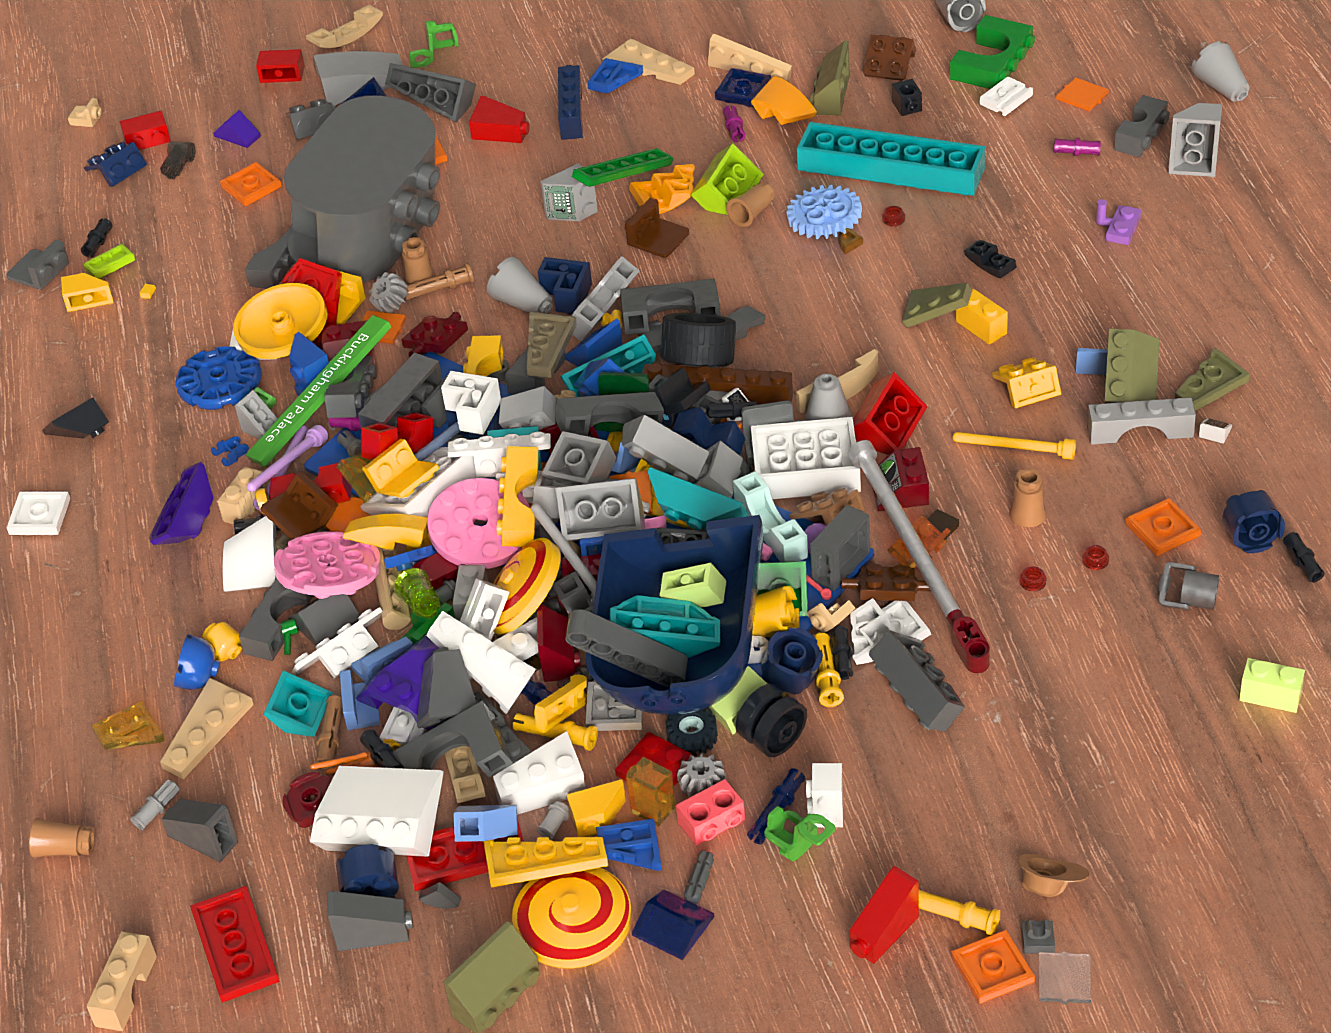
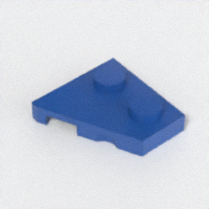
[588,58,643,93]
[384,545,438,572]
[596,819,662,871]

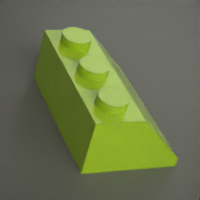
[690,143,764,215]

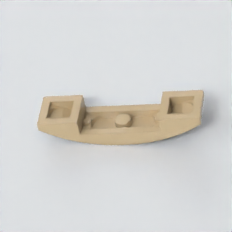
[306,5,383,48]
[796,349,878,413]
[445,746,486,803]

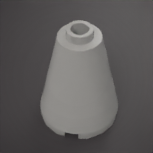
[935,0,986,32]
[1191,41,1250,102]
[487,257,553,314]
[804,374,853,421]

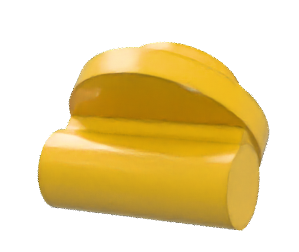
[601,310,622,328]

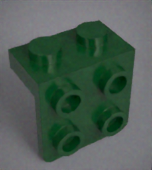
[596,372,649,433]

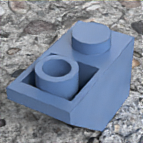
[454,805,518,842]

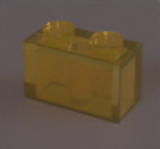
[626,757,676,827]

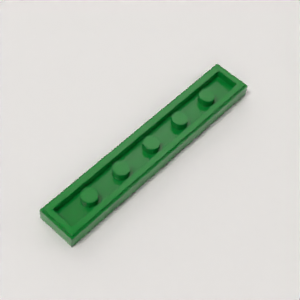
[572,148,673,187]

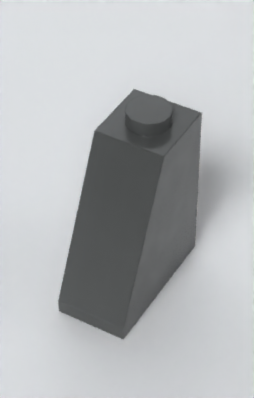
[417,647,477,729]
[162,799,238,862]
[327,891,413,951]

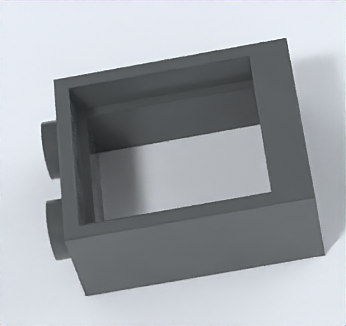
[810,505,870,591]

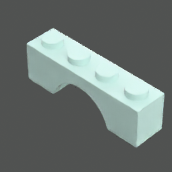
[733,471,808,562]

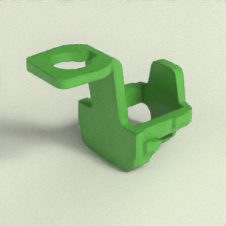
[409,21,459,68]
[764,806,835,862]

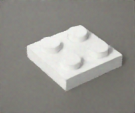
[7,492,70,535]

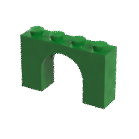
[950,15,1035,89]

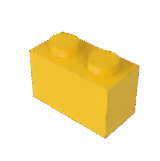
[956,289,1008,345]

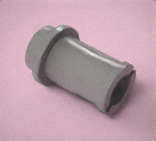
[537,801,570,840]

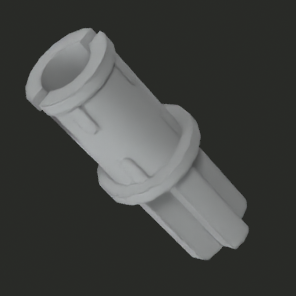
[130,780,180,831]

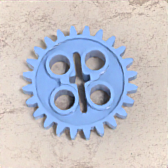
[786,185,862,239]

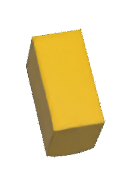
[140,284,156,299]

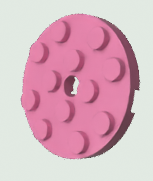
[427,478,531,569]
[274,532,381,599]

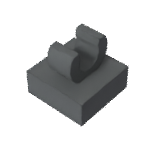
[1022,919,1055,954]

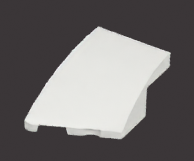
[223,516,277,592]
[850,598,931,664]

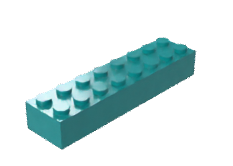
[797,122,985,196]

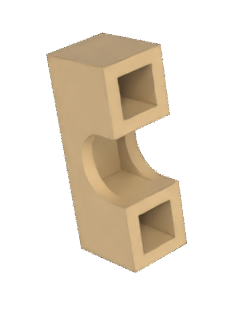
[87,931,157,1031]

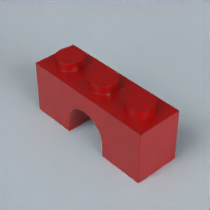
[361,412,433,460]
[269,462,351,503]

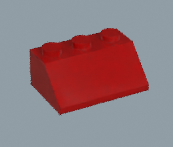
[853,372,928,455]

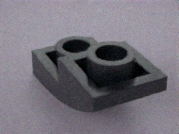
[964,240,1017,278]

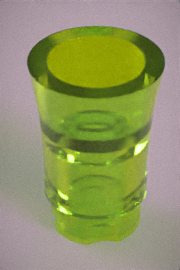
[395,568,441,619]

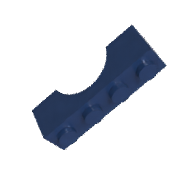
[558,65,583,140]

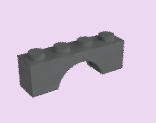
[324,356,377,418]
[555,392,664,436]
[239,578,314,661]

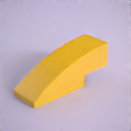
[343,514,428,551]

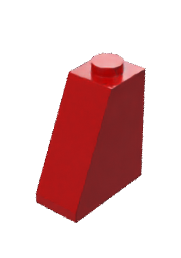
[469,96,530,143]
[849,866,919,964]

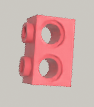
[676,779,745,846]

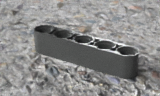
[566,609,688,688]

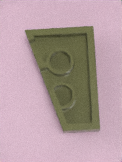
[902,283,972,328]
[1175,348,1250,411]

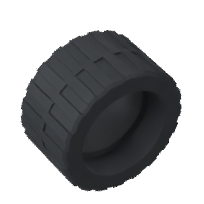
[660,313,737,367]

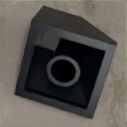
[42,397,109,439]

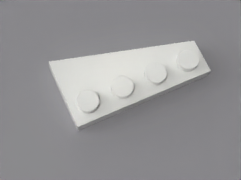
[426,611,536,714]

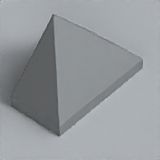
[235,390,278,439]

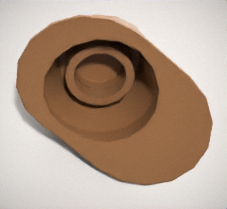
[1017,853,1089,897]

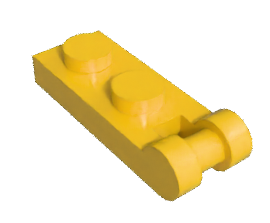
[534,675,587,733]

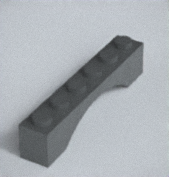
[245,224,293,289]

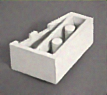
[493,731,586,815]

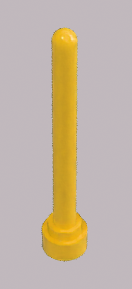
[952,432,1076,460]

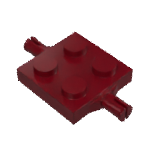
[401,312,468,357]

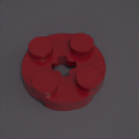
[283,772,333,828]

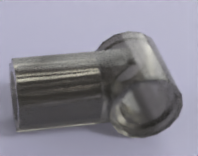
[160,141,195,179]

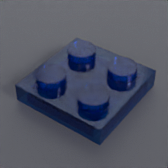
[715,68,771,107]

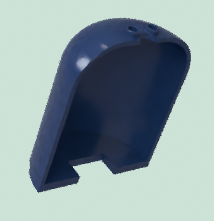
[586,515,763,715]

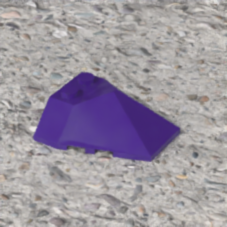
[356,634,439,731]

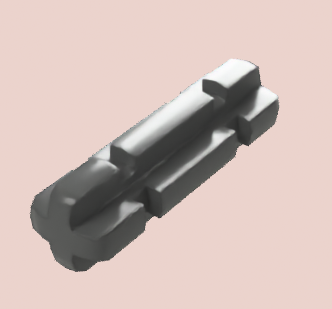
[684,850,714,904]

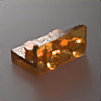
[888,515,951,568]

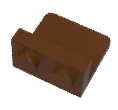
[863,34,916,80]
[625,197,689,258]
[260,471,338,540]

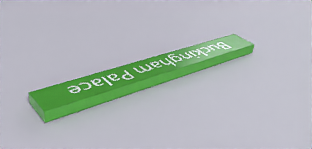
[246,315,392,467]

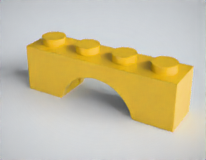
[463,335,504,377]
[497,446,538,547]

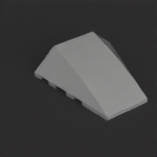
[313,51,403,109]

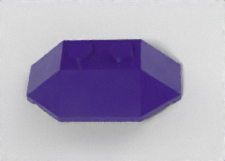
[149,462,214,545]

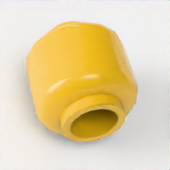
[201,622,242,662]

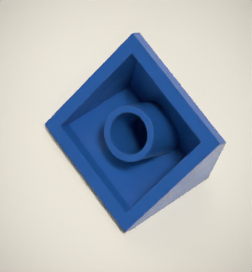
[565,318,623,367]

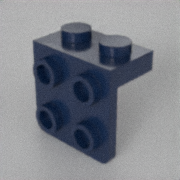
[84,141,147,187]

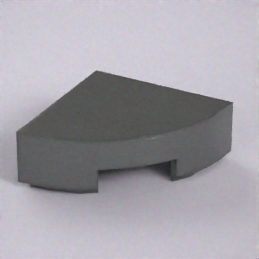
[418,882,461,909]

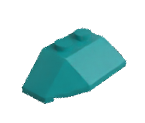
[561,335,656,397]
[647,467,748,531]
[609,595,720,658]

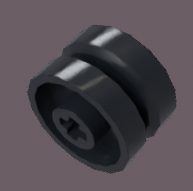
[735,684,807,757]

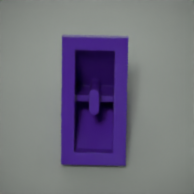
[213,110,261,148]

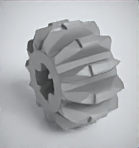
[368,272,409,313]
[677,753,726,798]

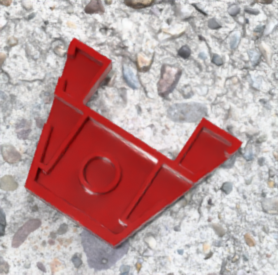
[281,258,342,341]

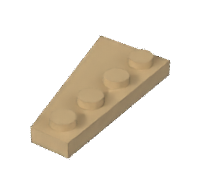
[708,33,792,82]
[602,39,695,85]
[160,678,254,780]

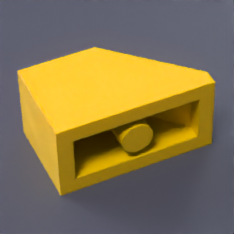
[61,273,114,312]
[567,779,626,837]

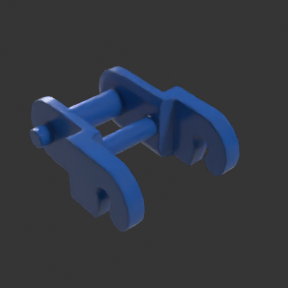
[211,436,249,466]

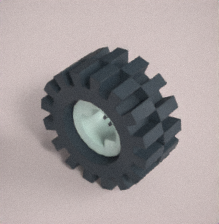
[666,708,718,757]

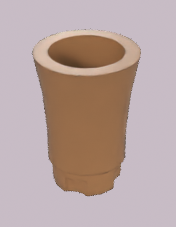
[726,182,775,227]
[402,237,435,285]
[1009,468,1046,527]
[29,818,95,858]

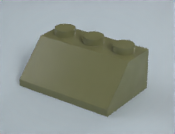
[810,41,850,116]
[1104,329,1160,404]
[443,921,541,1033]

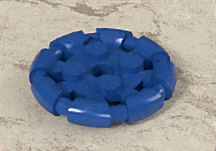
[175,346,262,410]

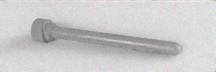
[531,503,597,603]

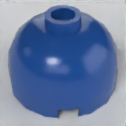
[174,634,220,690]

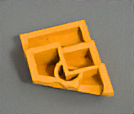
[751,76,817,125]
[629,164,695,214]

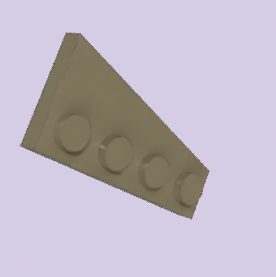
[527,312,577,378]

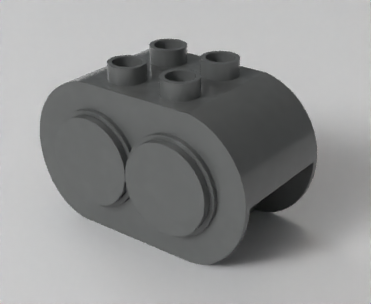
[284,96,440,282]

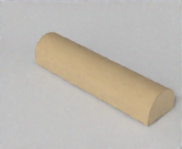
[375,547,411,630]

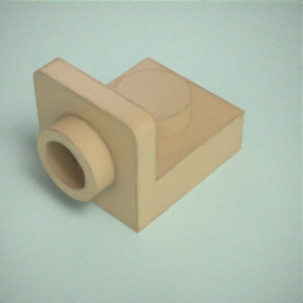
[68,98,102,127]
[806,600,856,633]

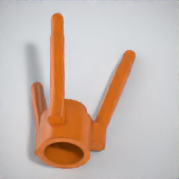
[310,751,379,775]

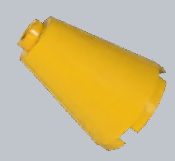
[752,586,800,638]

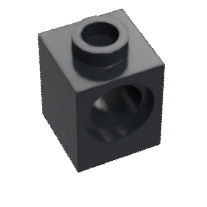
[892,79,922,116]

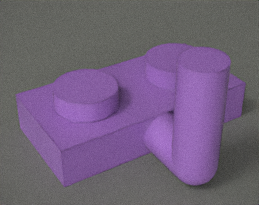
[1096,199,1142,245]

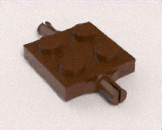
[841,564,931,601]

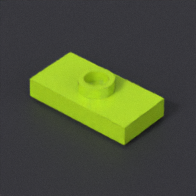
[83,244,135,279]

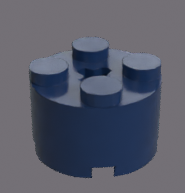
[1222,490,1285,553]
[761,628,823,695]
[336,844,399,898]

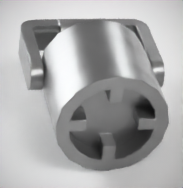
[1157,562,1220,610]

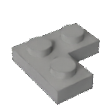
[585,681,643,731]

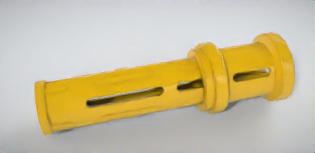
[814,633,844,707]
[513,713,598,751]
[919,890,1000,936]

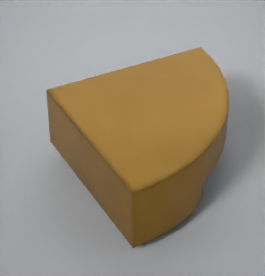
[840,228,863,254]

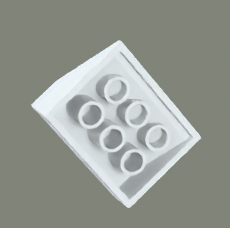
[751,417,861,499]
[360,447,476,518]
[310,766,444,857]

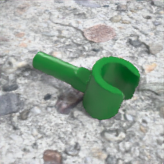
[281,619,298,655]

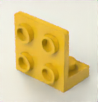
[336,270,366,325]
[992,357,1061,408]
[362,439,439,498]

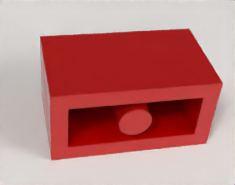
[256,49,305,83]
[119,110,171,150]

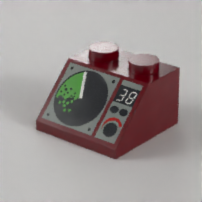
[872,447,929,511]

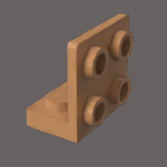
[789,488,866,526]

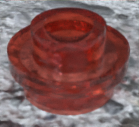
[882,206,905,227]
[1082,545,1109,570]
[1019,566,1047,591]

